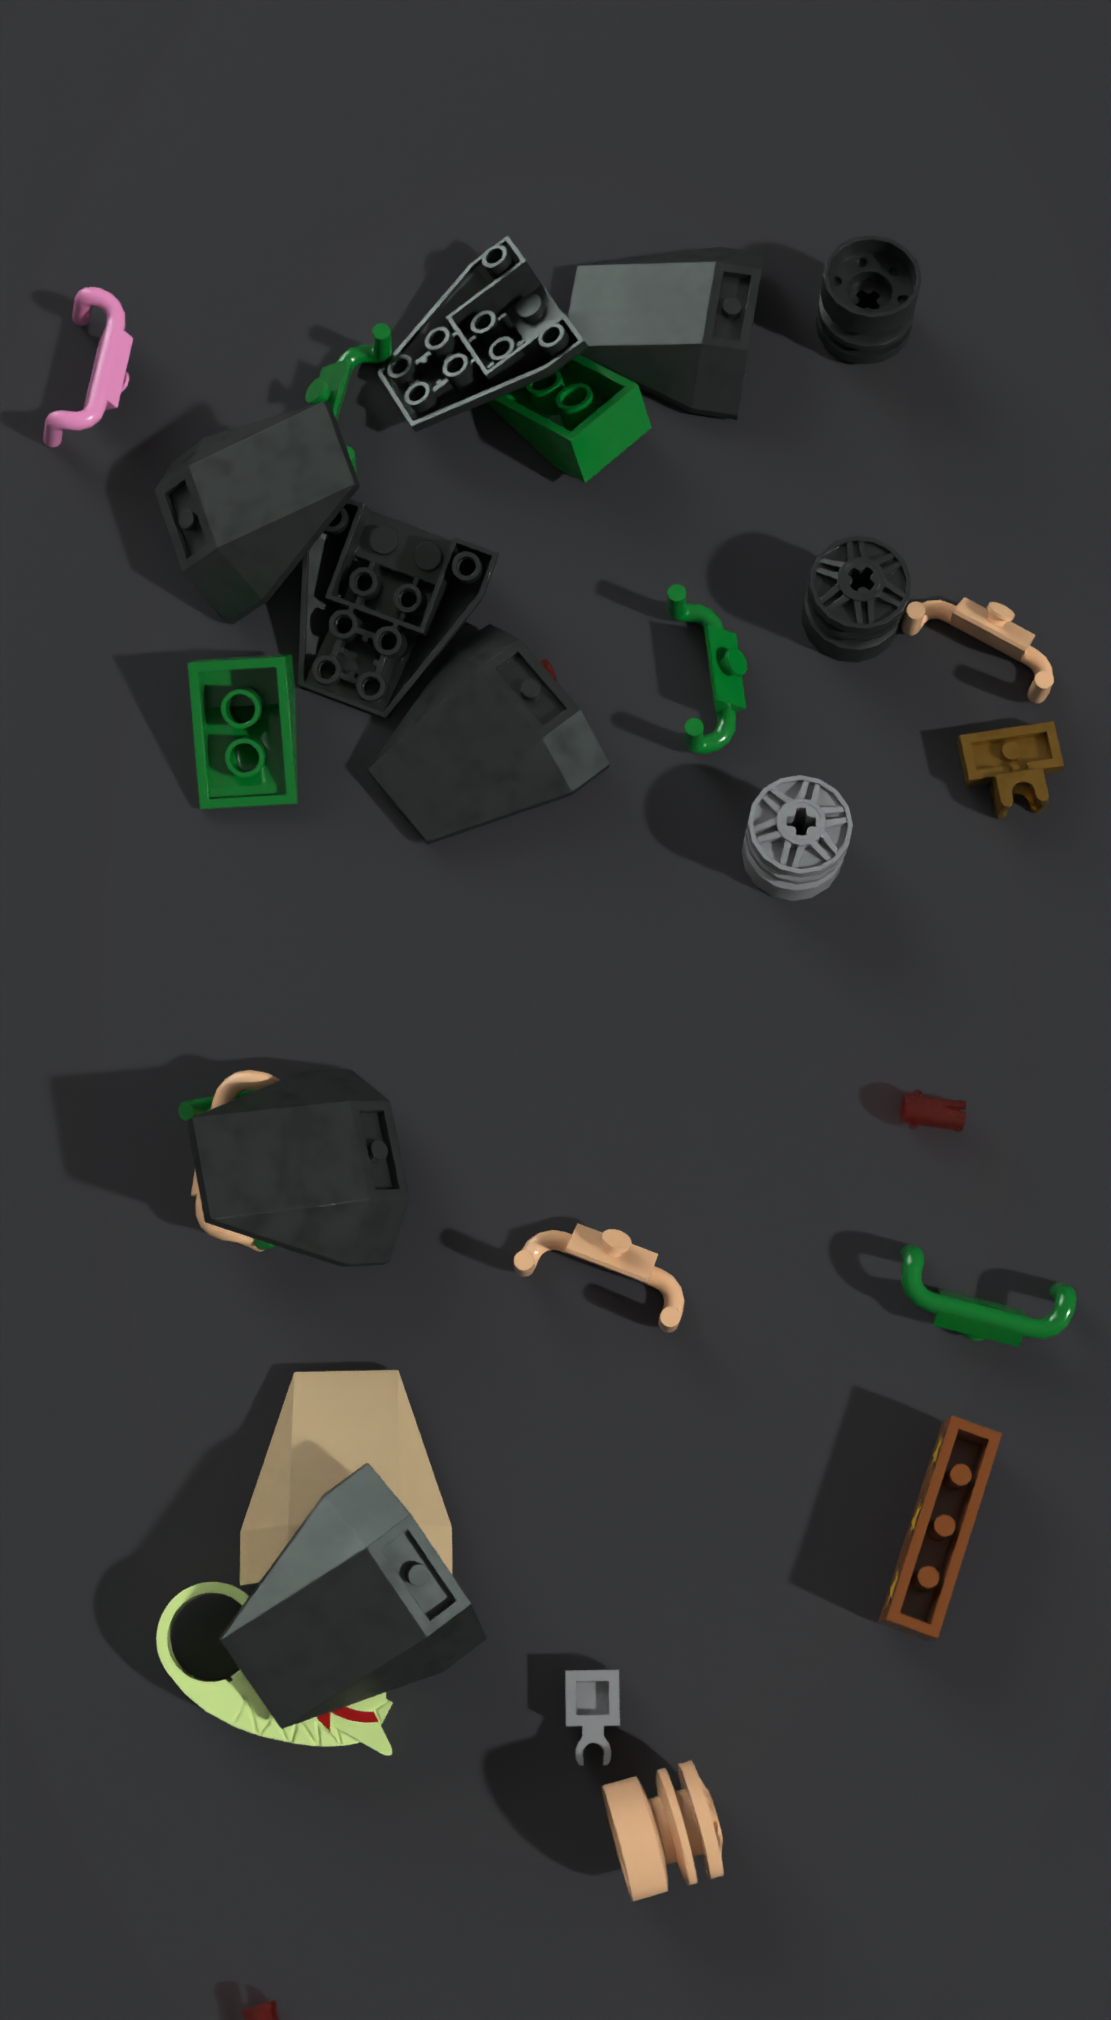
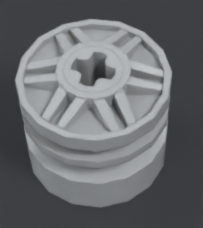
[741,775,853,901]

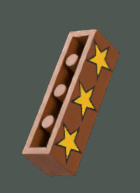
[878,1415,1002,1642]

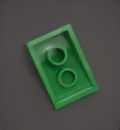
[487,355,652,483]
[187,654,298,809]

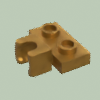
[956,721,1064,819]

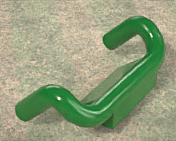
[305,323,392,475]
[666,584,747,754]
[900,1244,1076,1347]

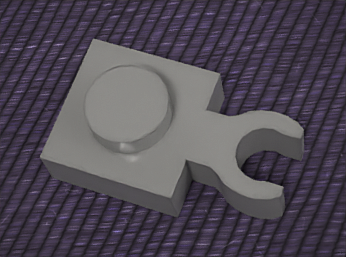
[565,1670,620,1766]

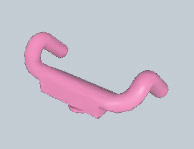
[43,287,134,448]

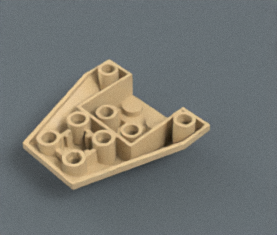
[240,1370,453,1586]

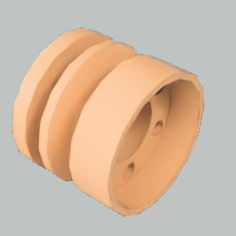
[601,1760,724,1902]

